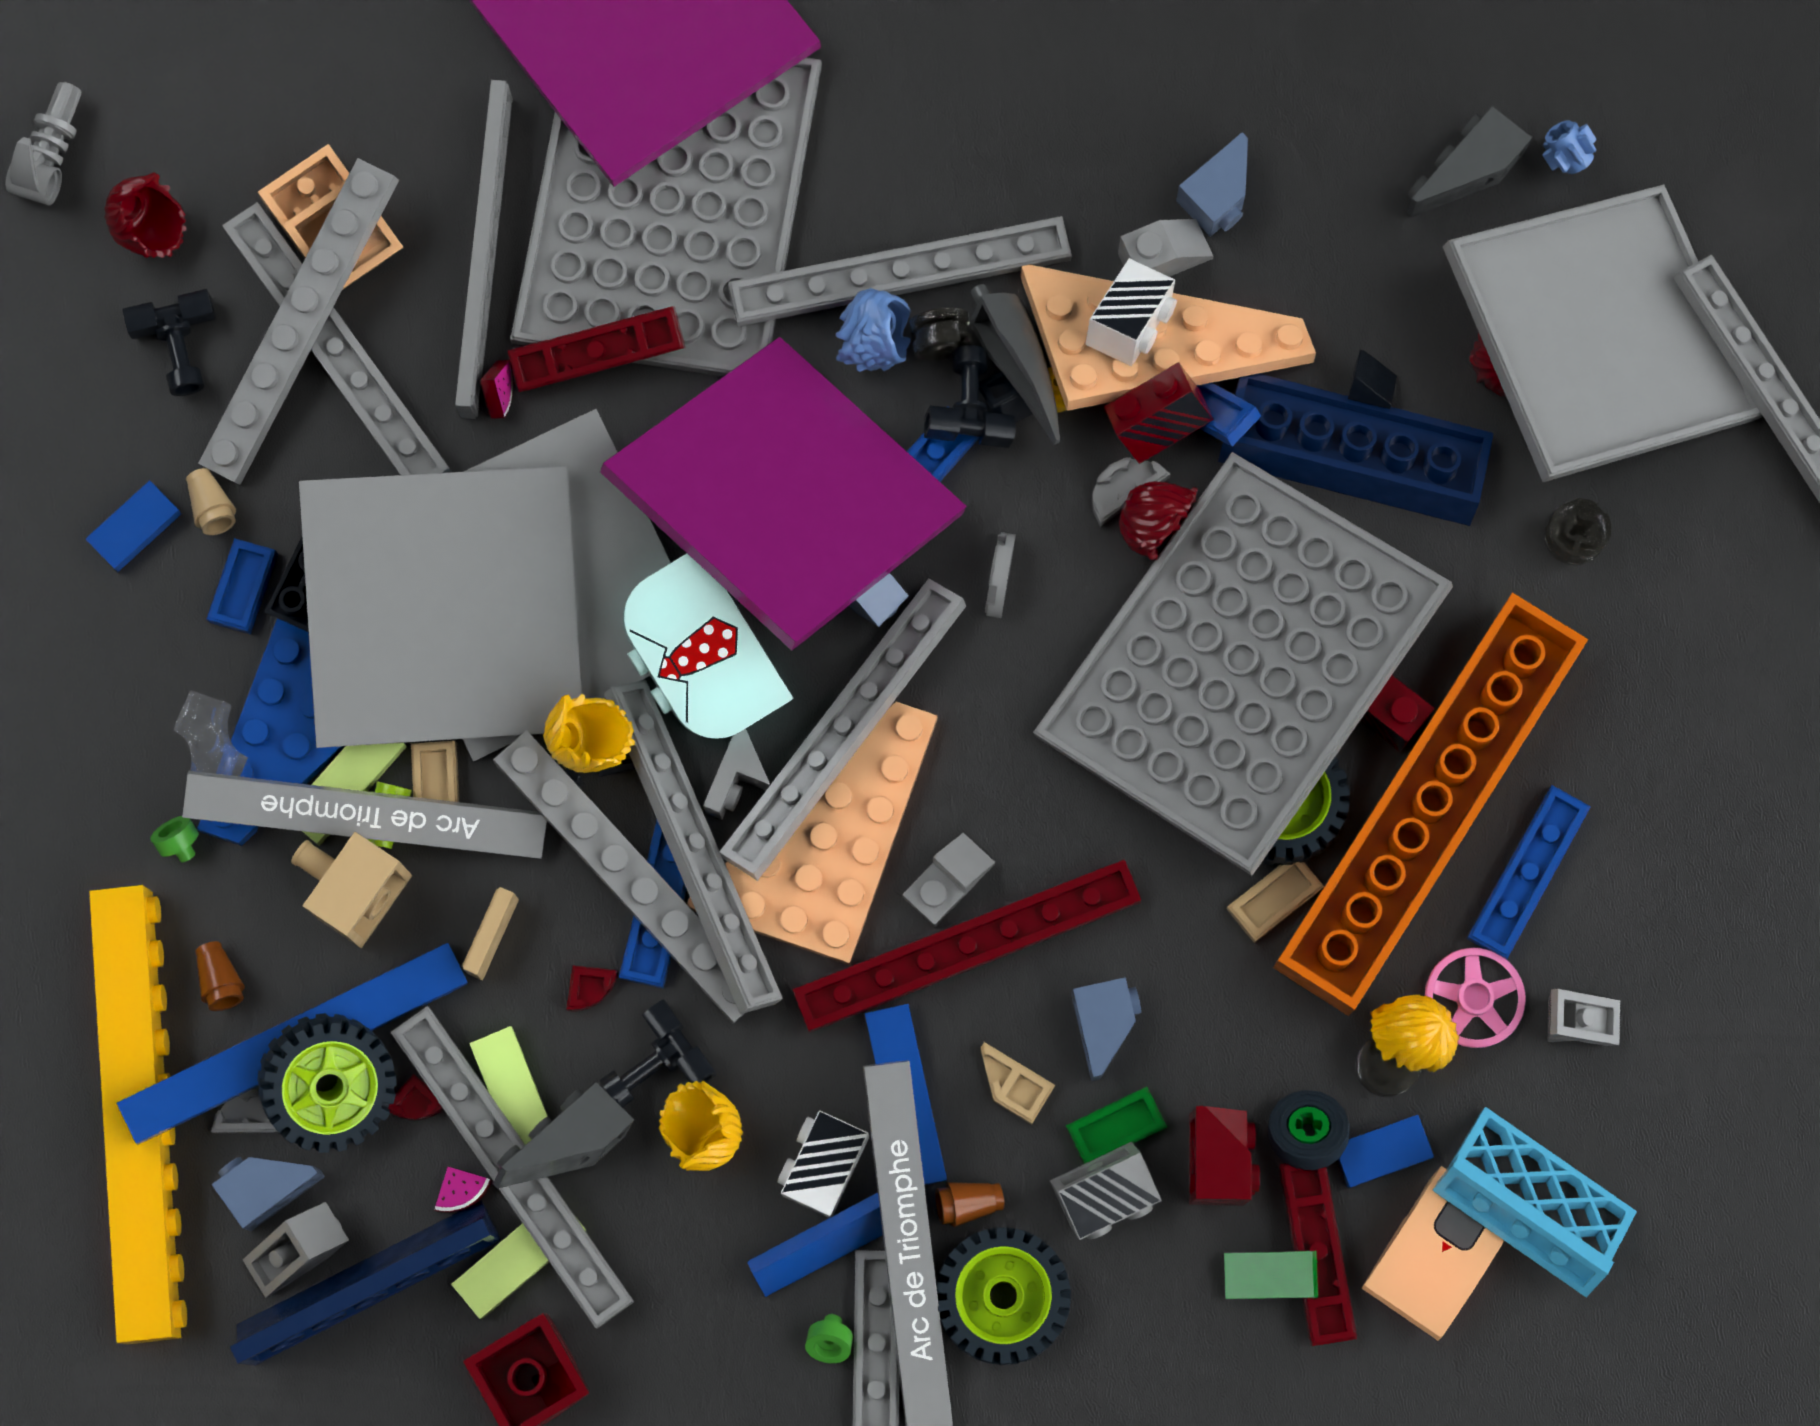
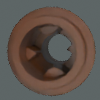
[195,941,245,1011]
[935,1182,1004,1227]

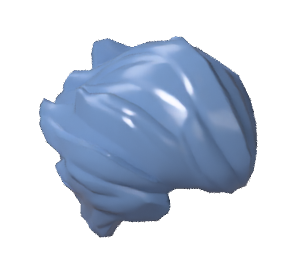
[836,288,911,372]

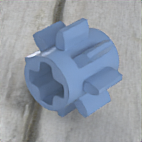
[1542,120,1597,174]

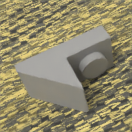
[703,729,770,820]
[902,833,995,927]
[1547,989,1620,1046]

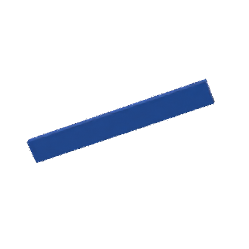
[117,943,468,1145]

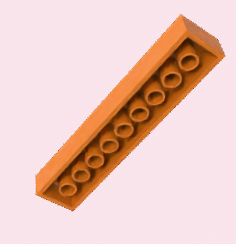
[1273,592,1589,1016]

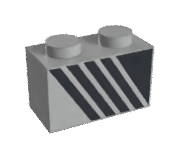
[1050,1142,1162,1240]

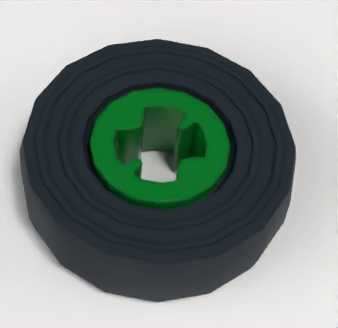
[1268,1090,1350,1170]

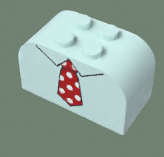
[623,553,793,739]

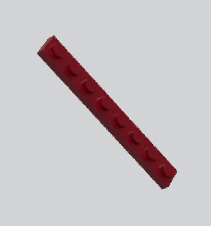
[792,859,1141,1033]

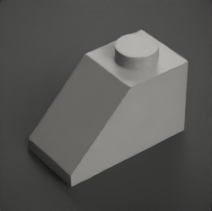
[1118,219,1213,277]
[242,1202,349,1298]

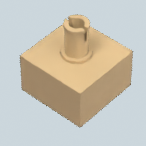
[291,832,413,949]

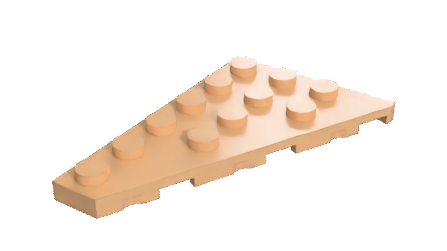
[1020,265,1316,411]
[687,702,938,965]

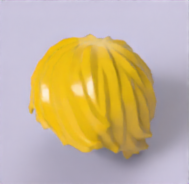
[543,694,635,773]
[1370,995,1459,1072]
[658,1081,743,1171]

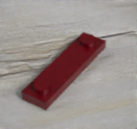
[508,306,686,392]
[1278,1163,1357,1346]

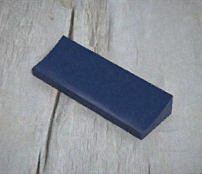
[1218,374,1494,526]
[230,1200,501,1366]

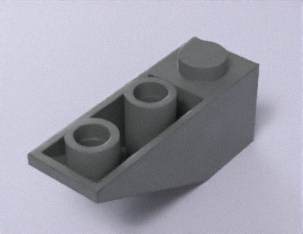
[1406,106,1532,217]
[493,1082,634,1189]

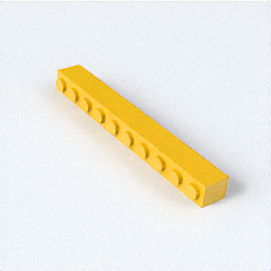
[89,885,187,1344]

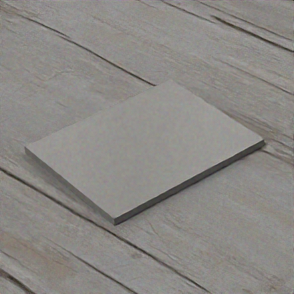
[510,58,822,377]
[1033,452,1453,876]

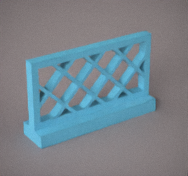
[1433,1107,1637,1298]

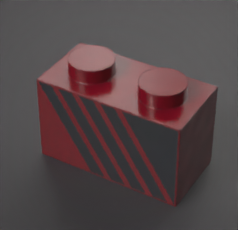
[1104,362,1214,464]
[1360,675,1435,752]

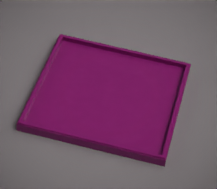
[469,0,821,187]
[600,337,967,651]

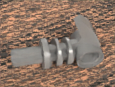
[5,82,81,205]

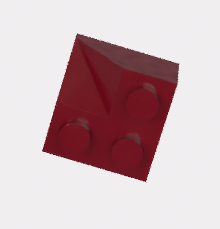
[1189,1106,1260,1206]
[463,1313,590,1426]

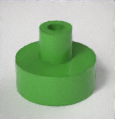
[150,816,199,862]
[805,1314,853,1363]

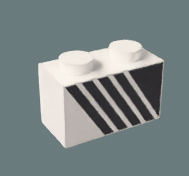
[1085,258,1177,367]
[777,1110,869,1218]

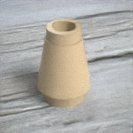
[186,468,236,535]

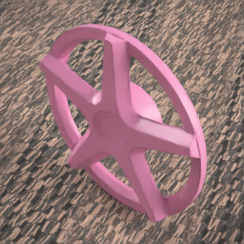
[1425,948,1526,1048]

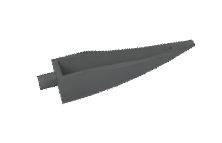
[969,284,1060,445]

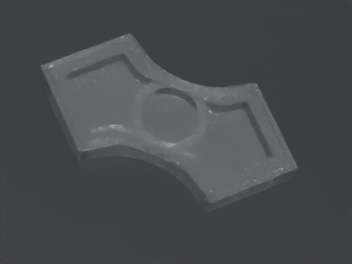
[173,690,248,777]

